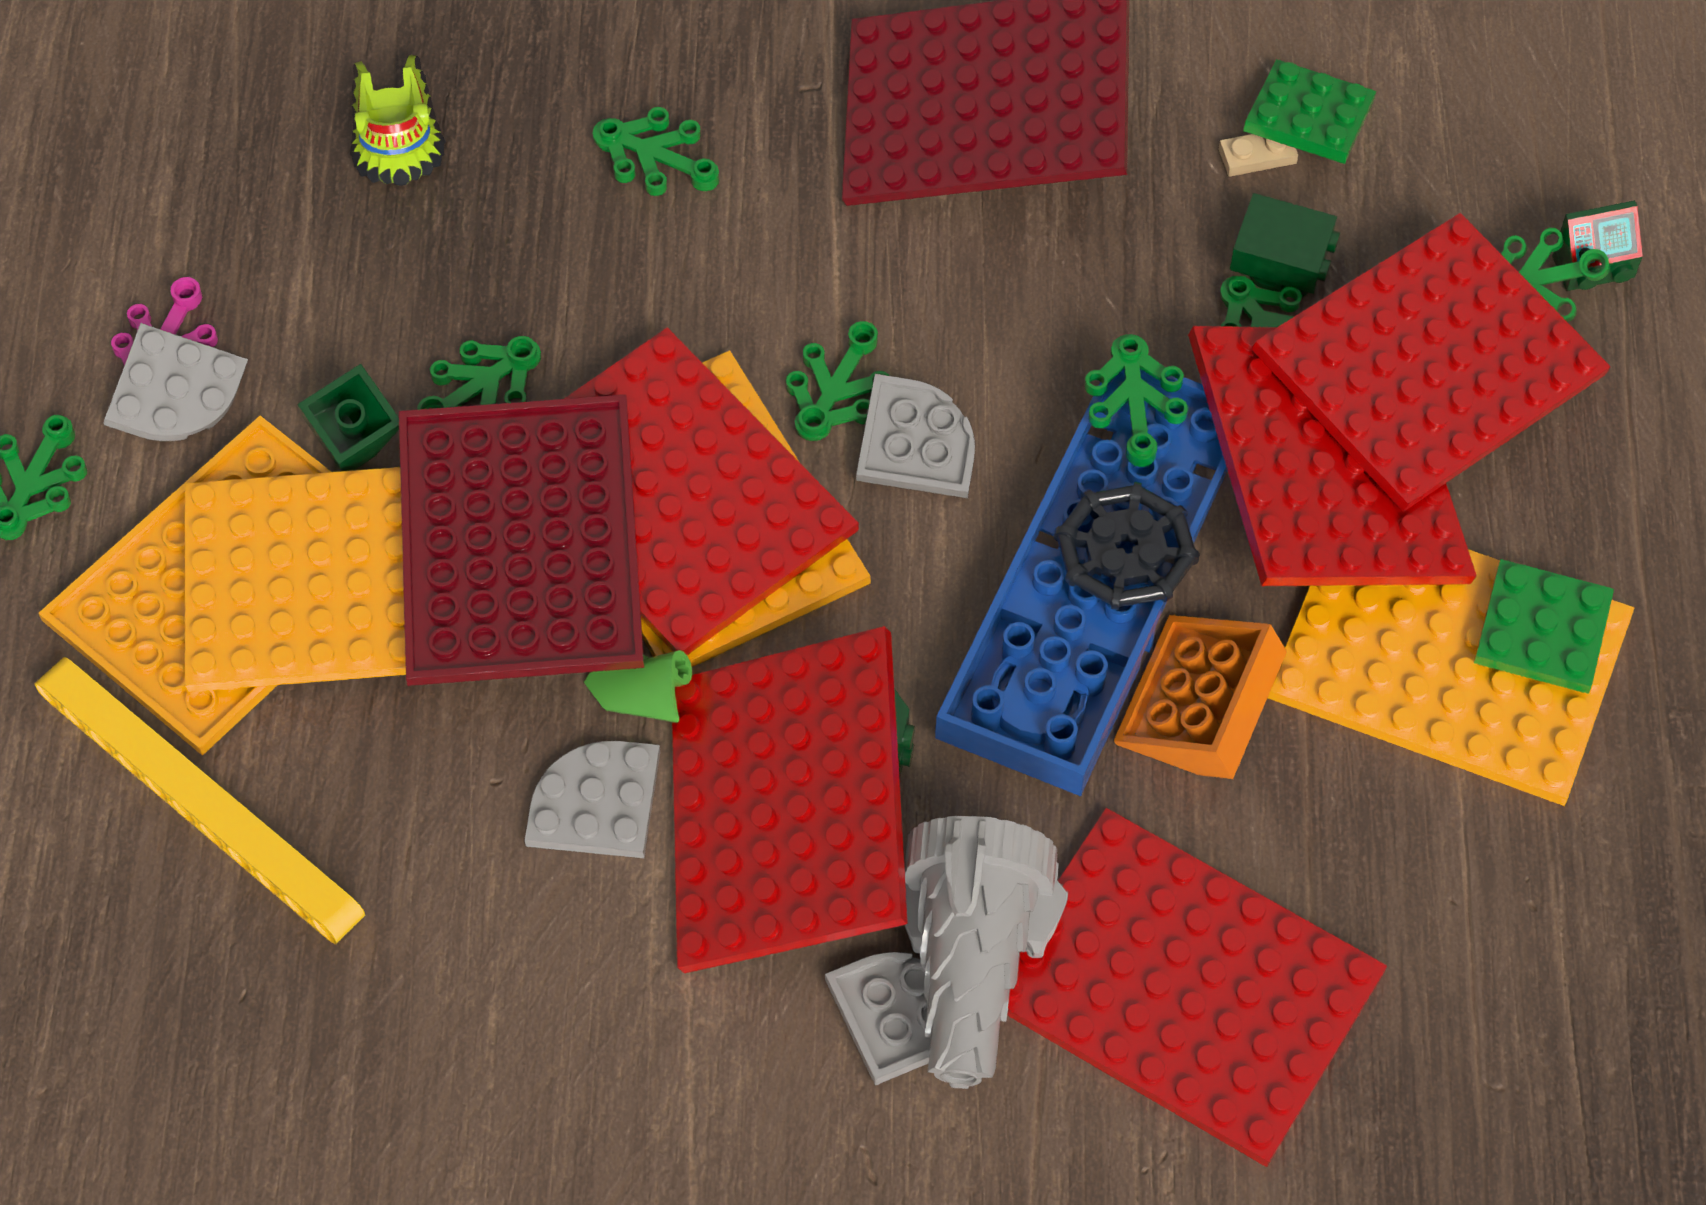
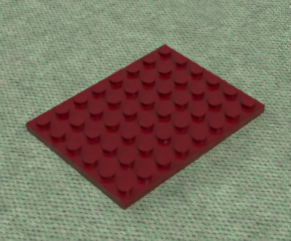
[842,0,1129,206]
[399,395,644,686]

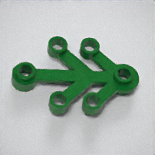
[593,107,719,196]
[1501,228,1610,322]
[1220,276,1302,327]
[786,321,889,441]
[1085,334,1188,467]
[417,336,541,410]
[0,415,87,540]

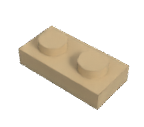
[1219,134,1298,177]

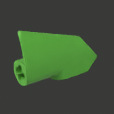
[584,650,692,723]

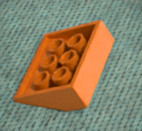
[1114,615,1287,779]

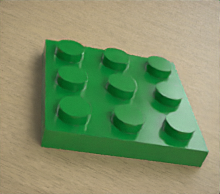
[1243,59,1376,164]
[1474,559,1614,694]

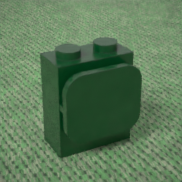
[1230,193,1341,297]

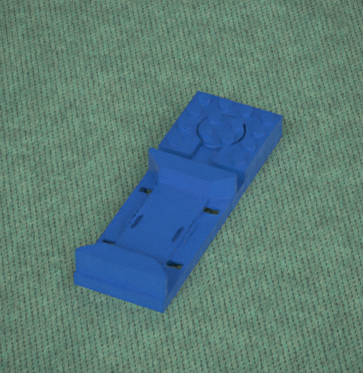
[935,369,1228,796]

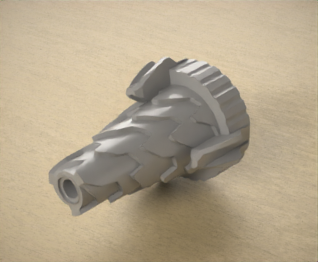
[904,816,1068,1089]

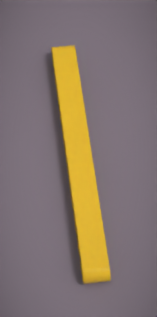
[34,657,365,944]

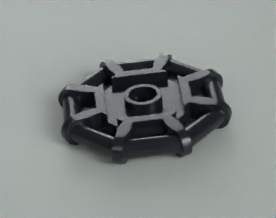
[1054,482,1200,610]

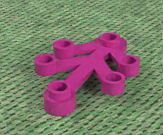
[111,277,218,366]

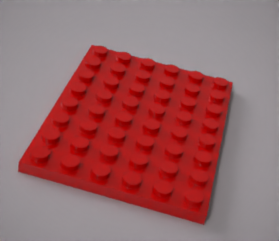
[1252,212,1611,512]
[1188,326,1477,586]
[564,327,859,655]
[672,626,908,973]
[1007,808,1387,1167]

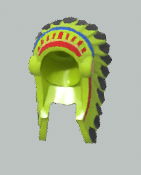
[350,55,446,186]

